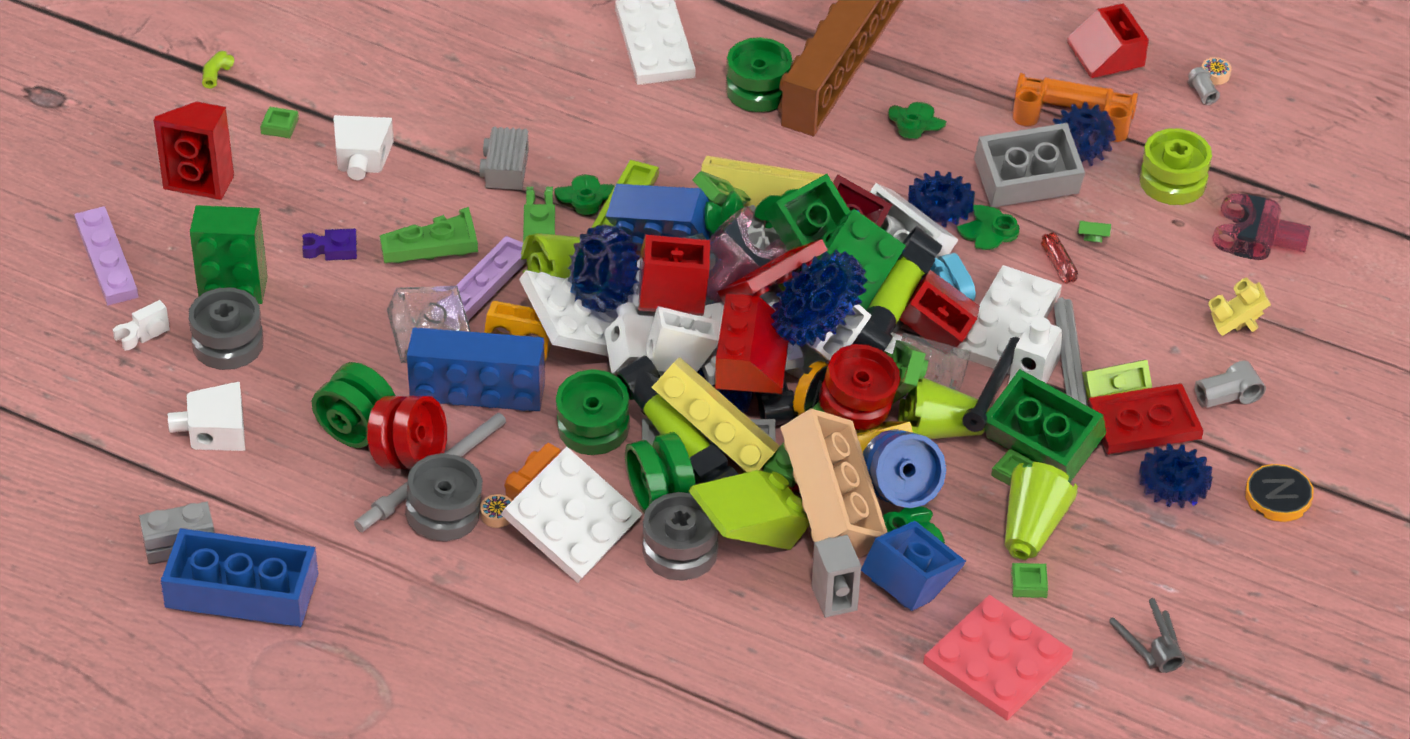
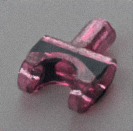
[1212,193,1311,260]
[706,206,786,303]

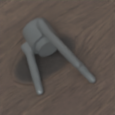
[1109,598,1185,673]

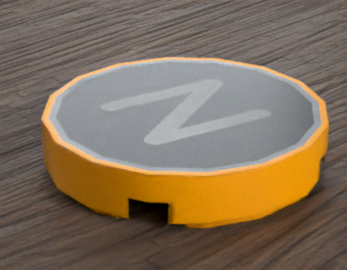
[793,360,829,417]
[1245,464,1313,522]

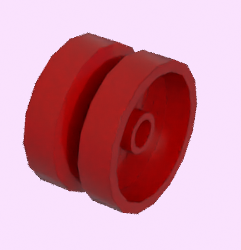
[819,344,901,430]
[367,396,447,469]

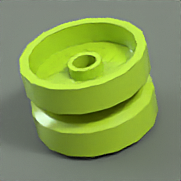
[1139,128,1212,205]

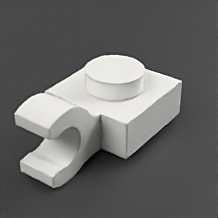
[113,300,170,351]

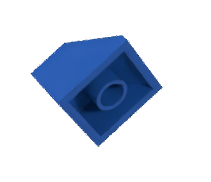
[861,521,966,611]

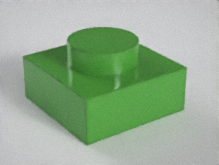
[1078,221,1111,243]

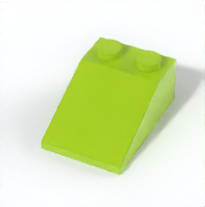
[689,470,810,550]

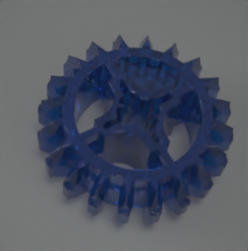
[567,225,641,313]

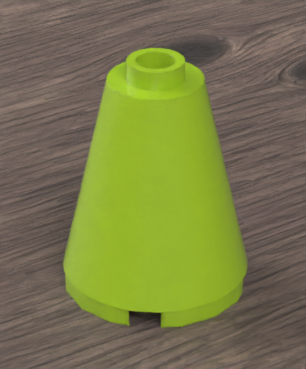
[521,233,613,282]
[898,378,990,439]
[1005,462,1078,560]

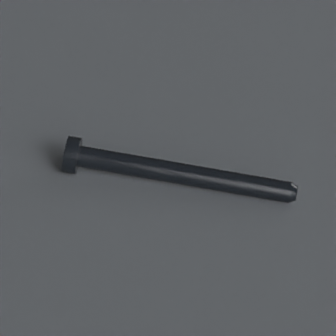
[962,337,1020,432]

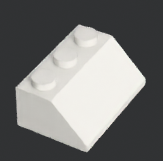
[870,183,959,259]

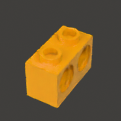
[484,300,552,361]

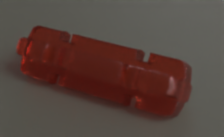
[1041,232,1078,284]

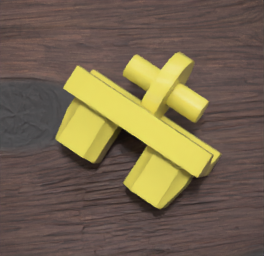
[1208,278,1271,336]

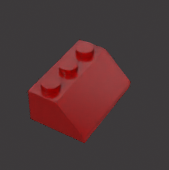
[153,101,234,200]
[715,294,791,394]

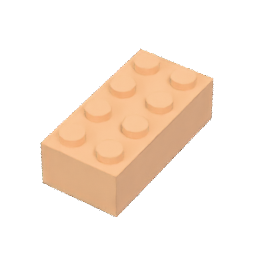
[780,408,888,558]

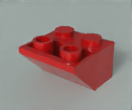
[1067,3,1149,78]
[638,234,710,316]
[899,270,980,355]

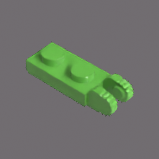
[523,187,555,242]

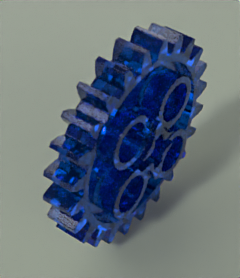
[771,250,868,347]

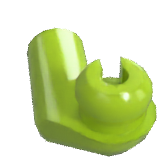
[202,51,234,88]

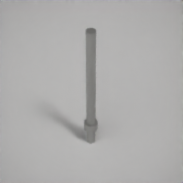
[354,413,506,532]

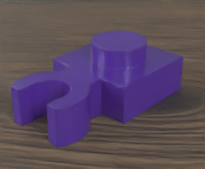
[302,228,357,261]

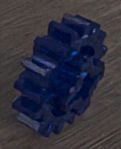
[1053,102,1116,166]
[908,171,975,227]
[1139,443,1213,508]

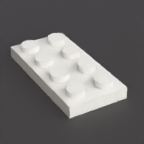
[615,0,695,85]
[955,265,1062,374]

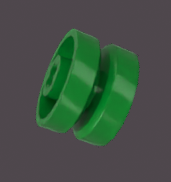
[726,37,793,112]
[311,362,396,448]
[556,369,630,456]
[625,432,696,514]

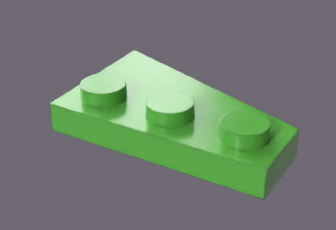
[380,207,478,263]
[891,340,928,405]

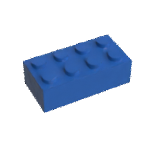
[407,327,545,411]
[161,528,318,627]

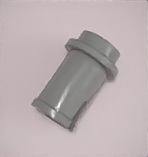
[1188,67,1220,105]

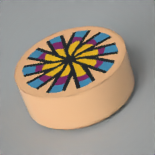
[1202,57,1231,85]
[480,494,512,528]

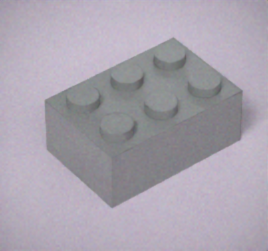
[974,123,1085,207]

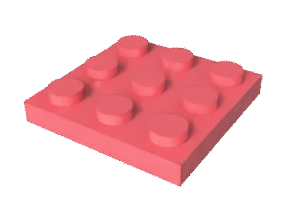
[923,595,1073,721]

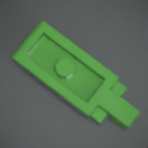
[692,171,751,208]

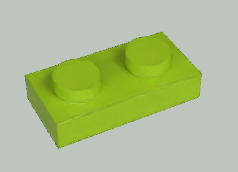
[1082,360,1152,402]

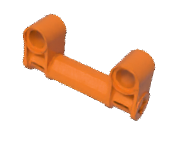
[1013,73,1138,142]

